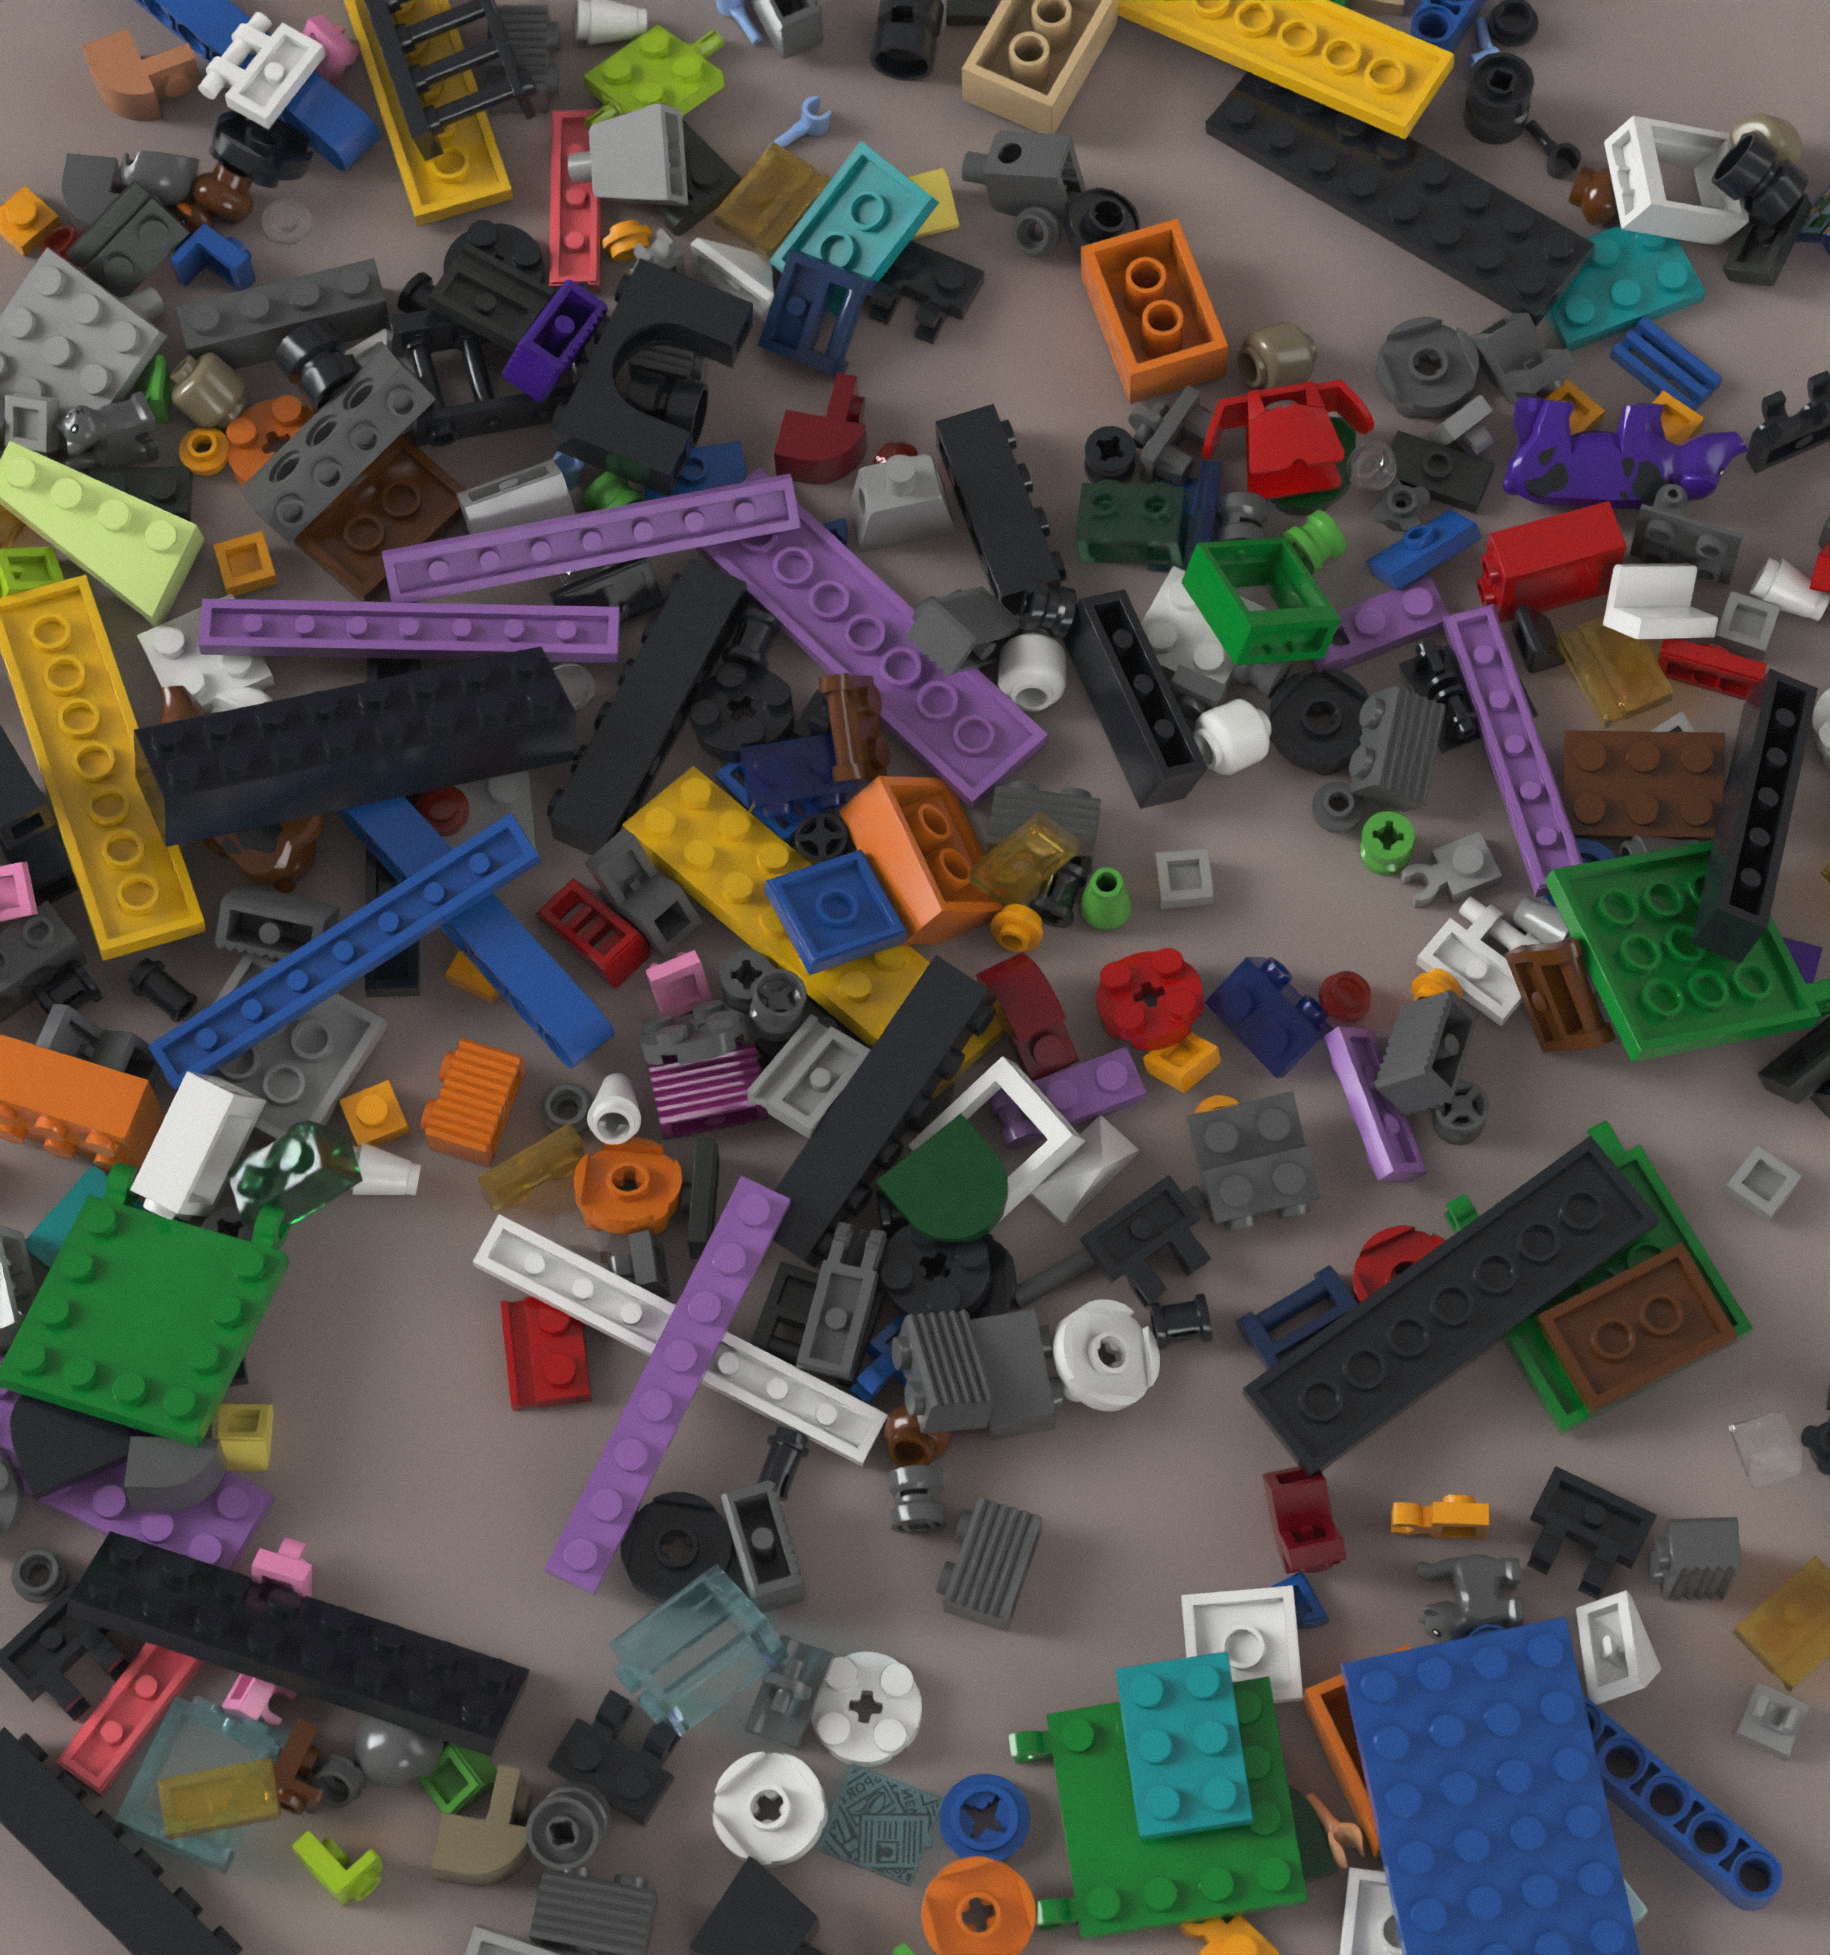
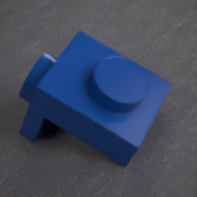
[171,223,256,291]

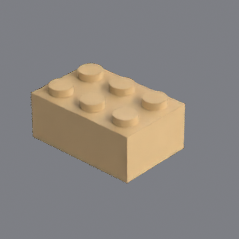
[962,0,1119,134]

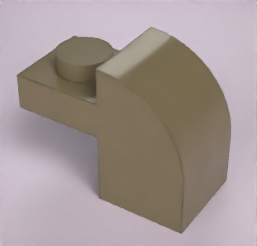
[431,1765,533,1887]

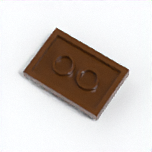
[293,433,467,602]
[1563,730,1725,840]
[1536,1242,1738,1416]

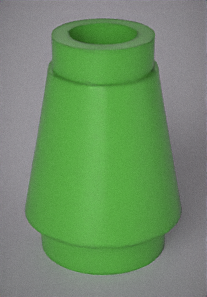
[1079,867,1132,930]

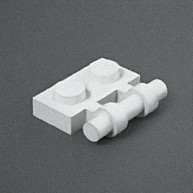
[198,12,326,129]
[1416,896,1541,1027]

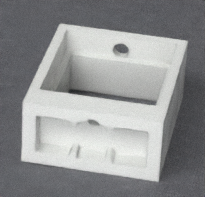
[1604,116,1749,246]
[908,1056,1086,1223]
[131,1071,267,1222]

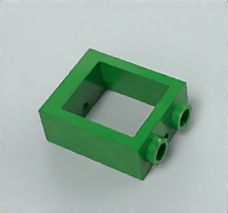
[1181,537,1341,666]

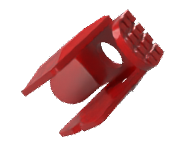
[1202,379,1374,500]

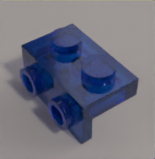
[1204,957,1334,1078]

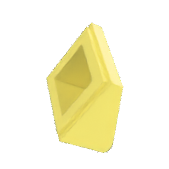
[908,168,960,240]
[217,1404,273,1471]

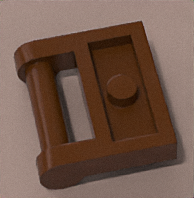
[818,673,890,783]
[1505,937,1616,1052]

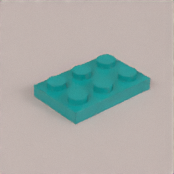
[769,141,939,317]
[1545,225,1705,352]
[1115,1651,1254,1841]

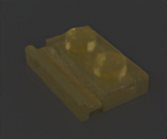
[713,142,832,259]
[1557,615,1674,729]
[1733,1556,1830,1693]

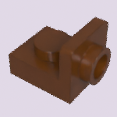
[263,1718,324,1815]

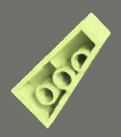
[0,441,205,627]

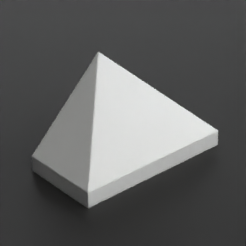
[691,237,774,322]
[1029,1115,1139,1226]
[1576,1590,1662,1705]

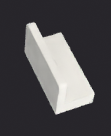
[1603,563,1719,639]

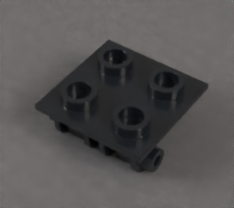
[1399,640,1538,753]

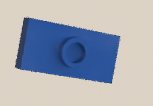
[644,441,747,501]
[1367,509,1482,590]

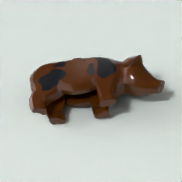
[159,686,325,893]

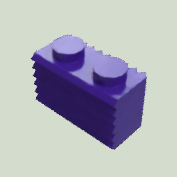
[502,280,608,402]

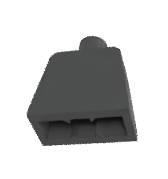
[962,131,1086,229]

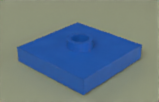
[764,849,908,975]

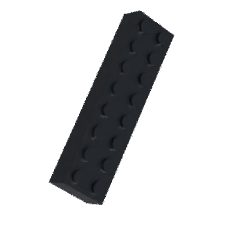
[134,646,576,847]

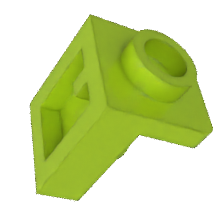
[0,547,65,597]
[291,1830,385,1907]

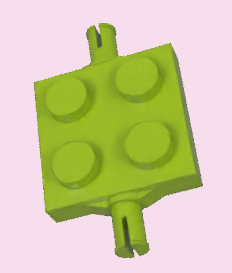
[583,24,725,132]

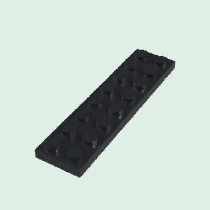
[1205,72,1595,327]
[1242,1136,1660,1479]
[66,1531,530,1756]

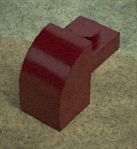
[774,372,867,484]
[975,952,1079,1081]
[1262,1466,1347,1574]

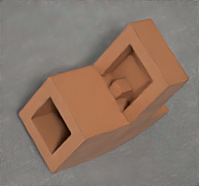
[81,28,201,121]

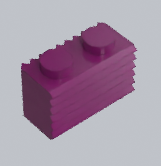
[648,1041,768,1140]

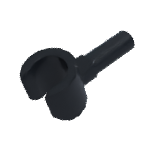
[1525,120,1581,179]

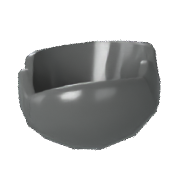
[120,151,200,206]
[354,1715,443,1789]

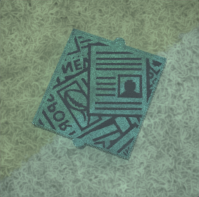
[818,1763,944,1887]

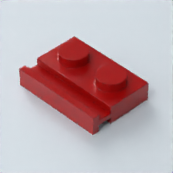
[500,1297,592,1411]

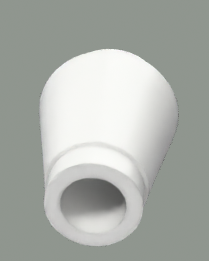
[575,0,647,45]
[1749,557,1830,621]
[587,1073,641,1145]
[340,1142,422,1196]

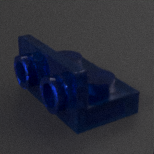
[739,733,859,819]

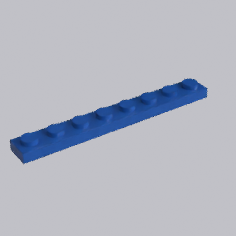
[148,812,542,1092]

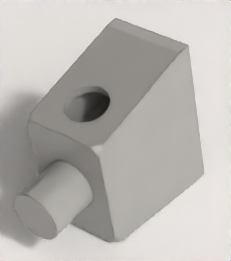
[568,103,688,206]
[849,454,956,552]

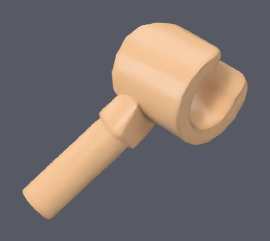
[1305,1792,1366,1869]

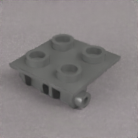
[1629,484,1743,585]

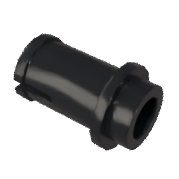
[128,958,198,1023]
[755,1427,810,1502]

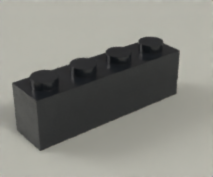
[935,404,1067,616]
[1062,589,1208,809]

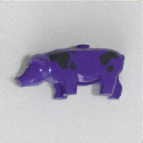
[1503,397,1749,510]

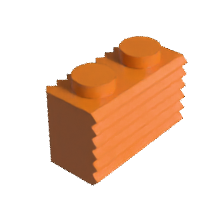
[420,1037,526,1167]

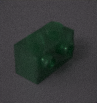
[1075,480,1190,566]
[227,1120,363,1227]

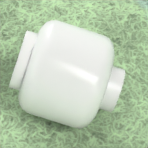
[998,632,1066,712]
[1192,699,1272,775]

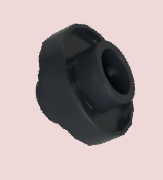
[1065,188,1140,253]

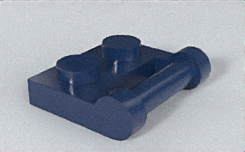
[757,249,877,376]
[1236,1265,1358,1370]

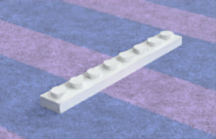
[473,1214,888,1467]

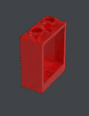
[1476,501,1626,623]

